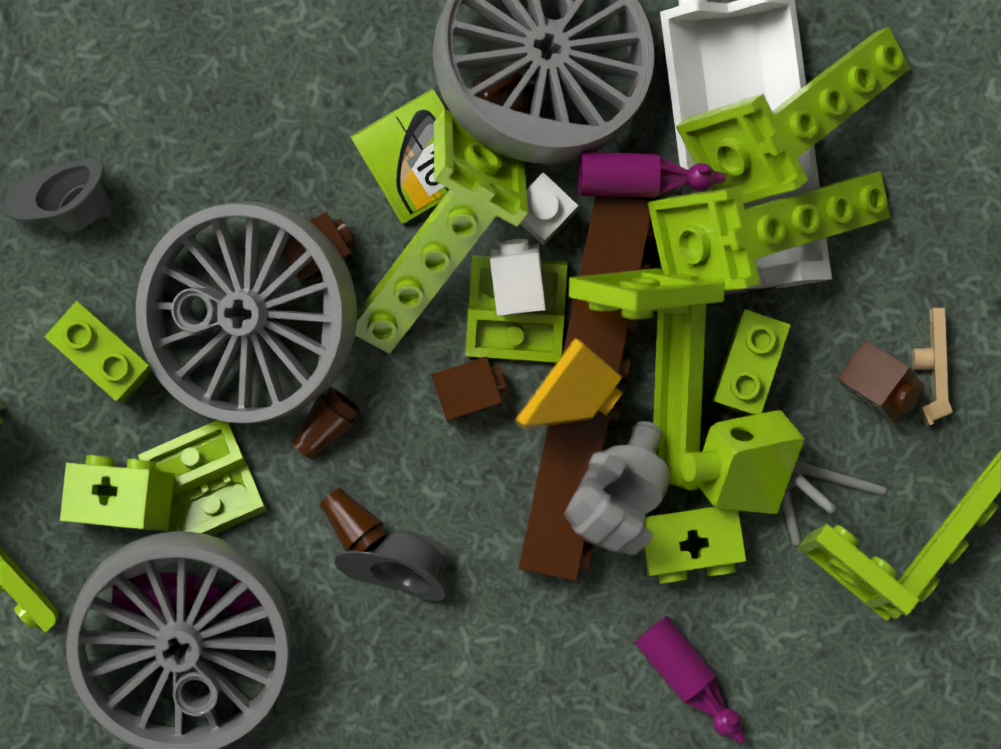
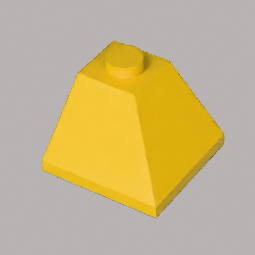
[516,338,623,430]

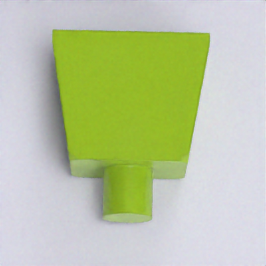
[680,410,805,514]

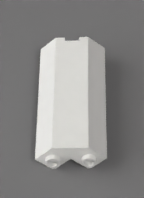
[660,0,832,295]

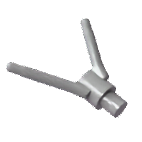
[781,459,887,546]

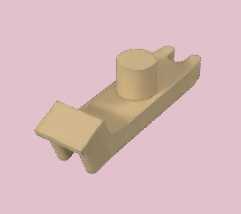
[912,308,953,426]

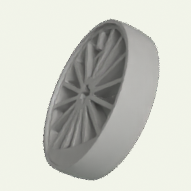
[433,0,654,164]
[136,201,357,423]
[66,531,292,749]

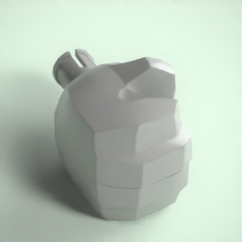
[564,421,671,555]

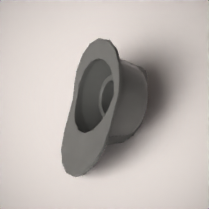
[4,158,113,233]
[334,530,447,601]

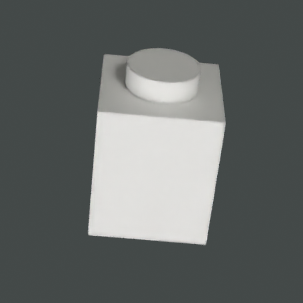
[520,172,578,246]
[490,239,546,316]

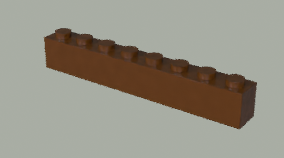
[518,196,655,581]

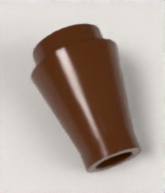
[291,387,360,460]
[319,488,387,552]

